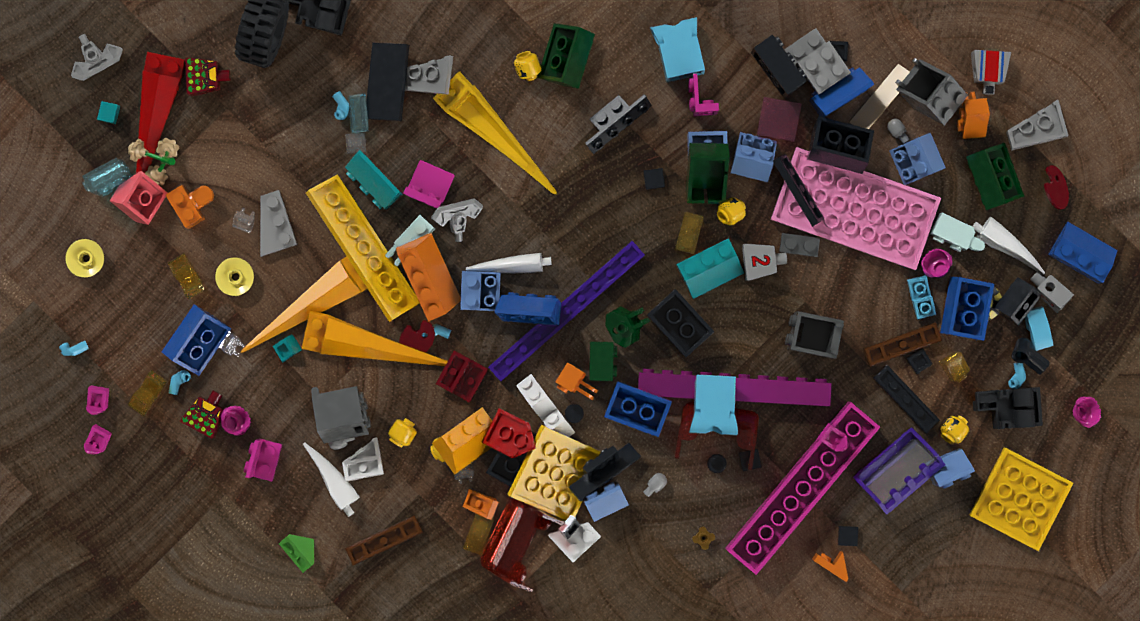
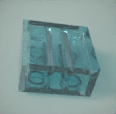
[82,158,132,196]

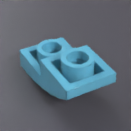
[907,275,936,319]
[1025,306,1053,351]

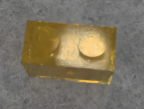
[674,212,704,255]

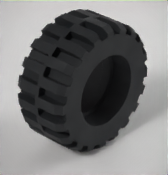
[235,0,289,68]

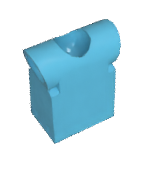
[650,17,705,82]
[689,375,738,435]

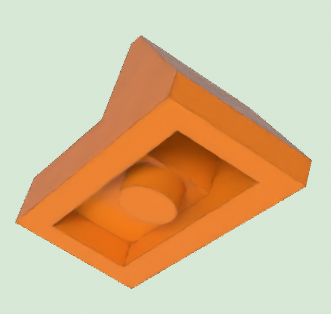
[463,489,499,520]
[812,551,848,582]

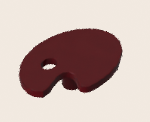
[1044,165,1069,210]
[399,320,435,353]

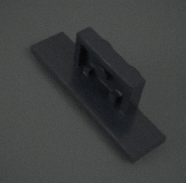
[585,94,652,154]
[569,443,641,502]

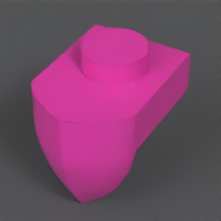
[86,385,109,415]
[817,423,848,452]
[84,424,112,454]

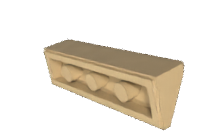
[849,64,910,129]

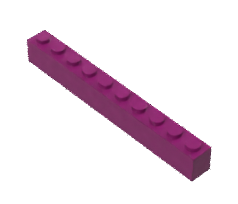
[638,369,831,406]

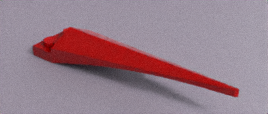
[136,52,186,174]

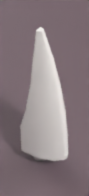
[972,217,1045,275]
[466,253,552,273]
[303,443,360,517]

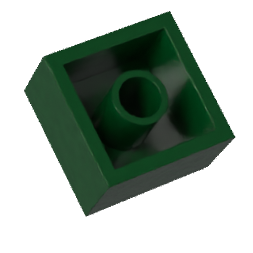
[589,342,617,381]

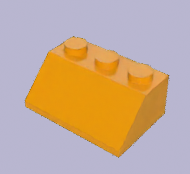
[432,407,492,475]

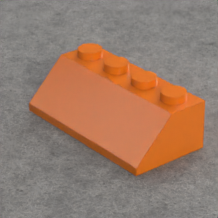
[396,233,461,322]

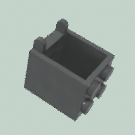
[895,58,968,126]
[785,311,844,359]
[311,386,371,444]

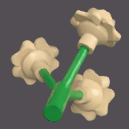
[128,138,179,185]

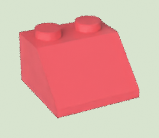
[110,171,168,225]

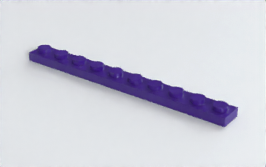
[488,241,645,381]

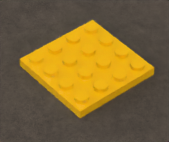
[507,425,601,520]
[969,447,1073,551]

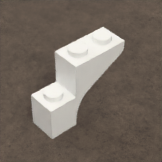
[516,374,575,437]

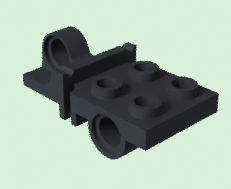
[288,0,351,36]
[973,387,1043,429]

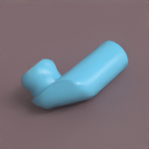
[332,91,350,120]
[422,324,452,339]
[59,341,89,356]
[1008,363,1026,389]
[169,370,191,395]

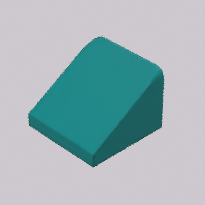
[97,101,120,124]
[272,334,302,363]

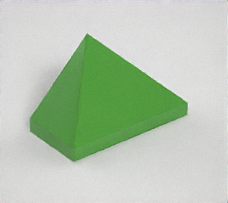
[279,534,314,573]

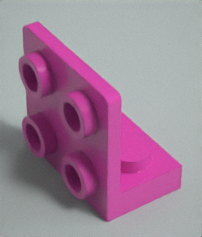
[688,73,719,116]
[403,160,455,209]
[244,438,283,482]

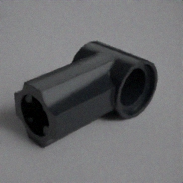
[1012,338,1050,375]

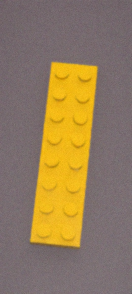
[306,174,420,322]

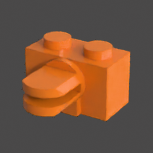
[957,92,990,139]
[165,185,214,229]
[555,362,599,400]

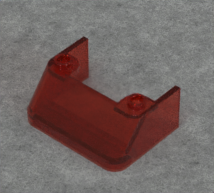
[675,402,759,470]
[481,498,565,592]

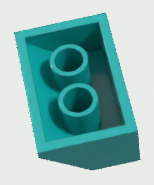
[345,150,403,210]
[676,238,744,299]

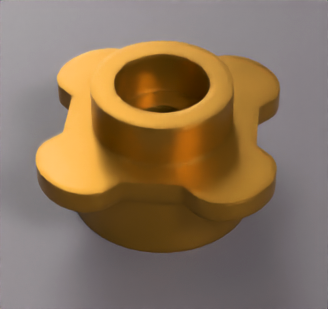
[692,527,715,550]

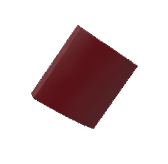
[436,350,489,403]

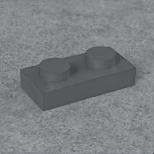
[779,233,820,257]

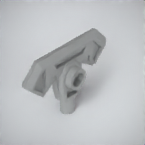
[71,34,123,81]
[431,199,483,242]

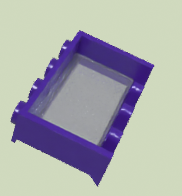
[853,427,945,515]

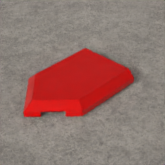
[482,408,536,458]

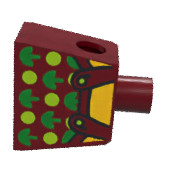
[185,58,231,96]
[180,390,224,439]

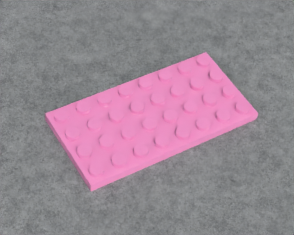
[771,147,941,270]

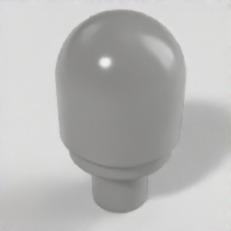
[887,119,909,144]
[328,437,355,450]
[644,473,667,497]

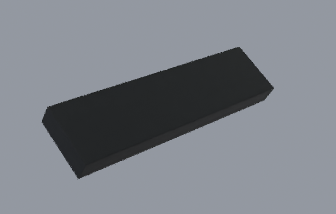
[773,154,825,227]
[873,365,940,434]

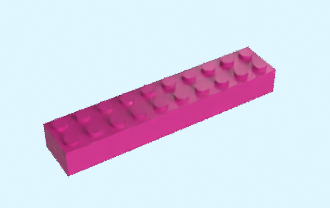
[725,402,880,575]

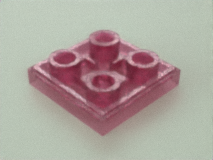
[757,97,802,142]

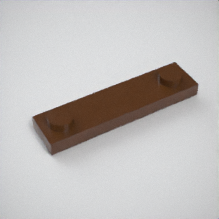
[863,323,942,367]
[345,515,423,565]

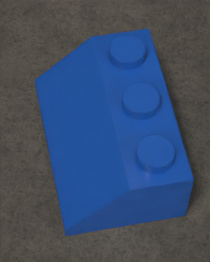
[809,67,874,117]
[1048,222,1118,284]
[940,277,994,341]
[495,292,561,325]
[162,304,231,376]
[604,381,672,437]

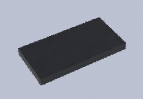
[365,42,410,121]

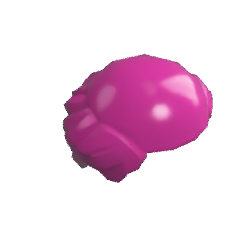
[921,248,952,278]
[1073,397,1101,428]
[221,406,251,436]

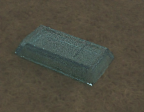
[348,93,369,134]

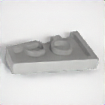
[405,55,454,95]
[1006,100,1068,151]
[260,190,298,257]

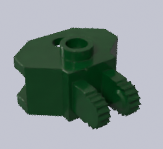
[605,306,650,348]

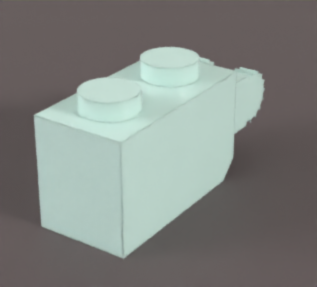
[930,213,985,252]
[385,215,435,267]

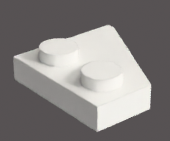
[342,437,384,482]
[548,522,601,562]

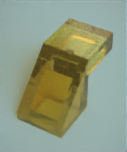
[168,253,205,299]
[128,370,167,416]

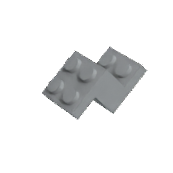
[784,28,851,95]

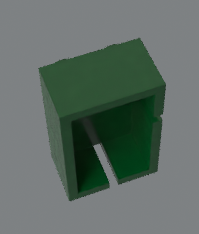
[686,143,730,204]

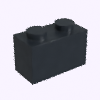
[994,277,1042,326]

